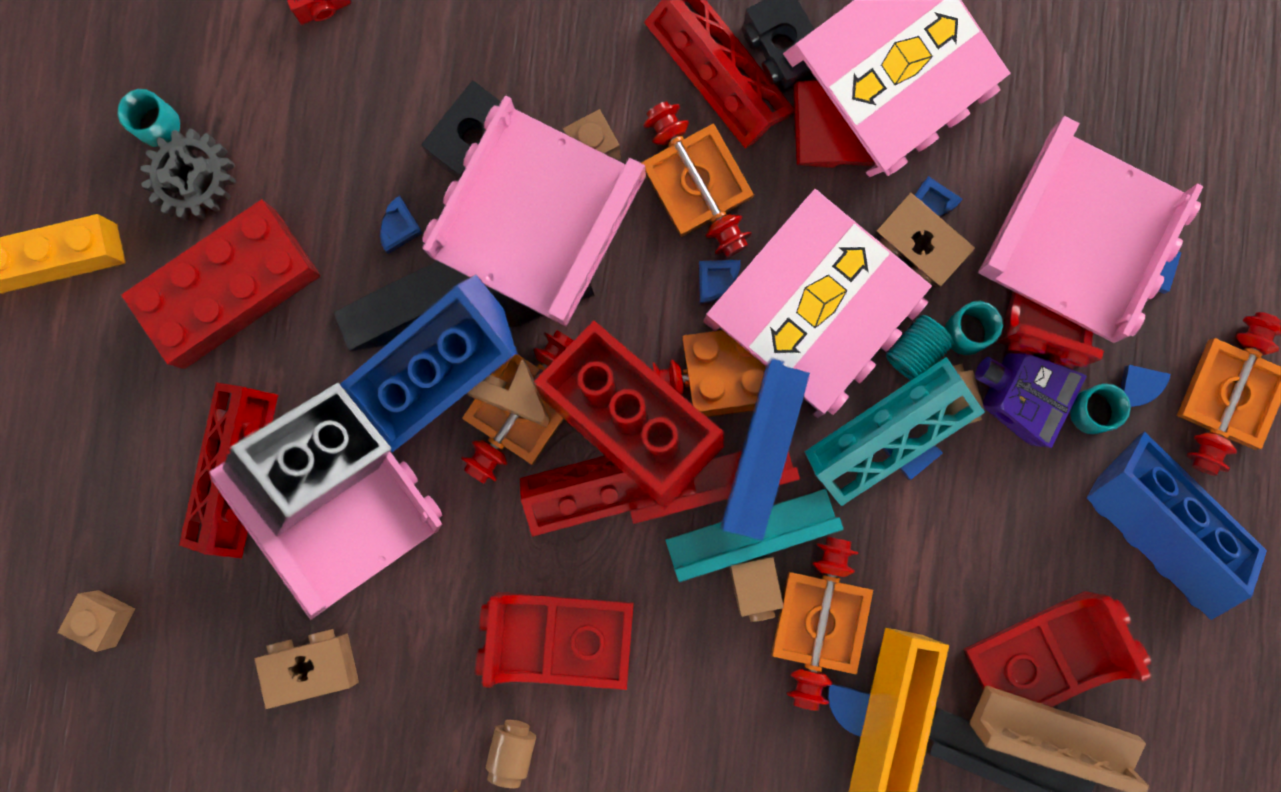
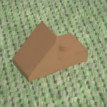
[466,359,550,427]

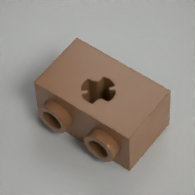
[875,193,975,288]
[254,629,359,709]

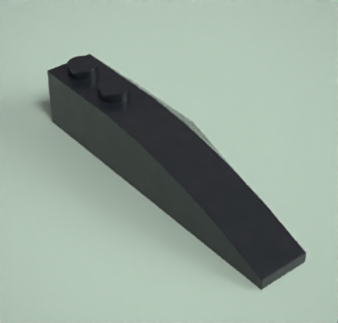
[334,261,595,351]

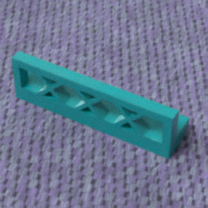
[804,357,985,506]
[665,489,844,582]

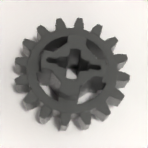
[140,129,236,221]

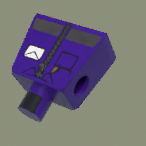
[975,353,1087,448]

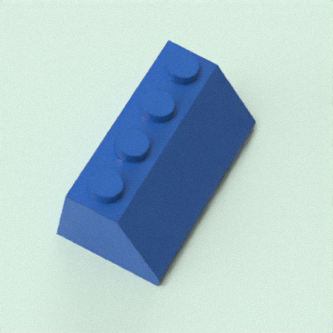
[340,275,517,452]
[1087,431,1267,620]

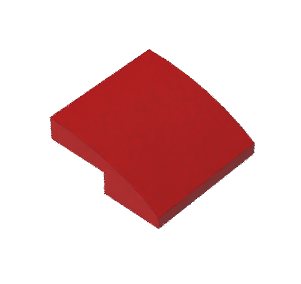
[794,80,876,168]

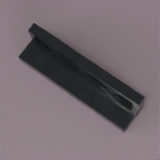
[926,707,1096,792]

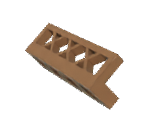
[969,685,1149,792]

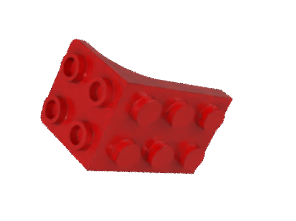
[997,291,1104,370]
[963,591,1151,707]
[476,592,634,690]

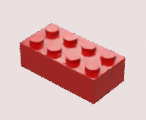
[121,199,321,369]
[533,321,724,509]

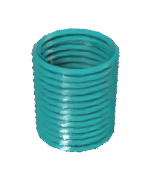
[117,89,180,147]
[945,301,1003,355]
[886,315,955,380]
[1070,384,1131,434]

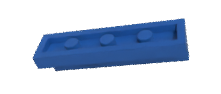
[720,358,810,541]

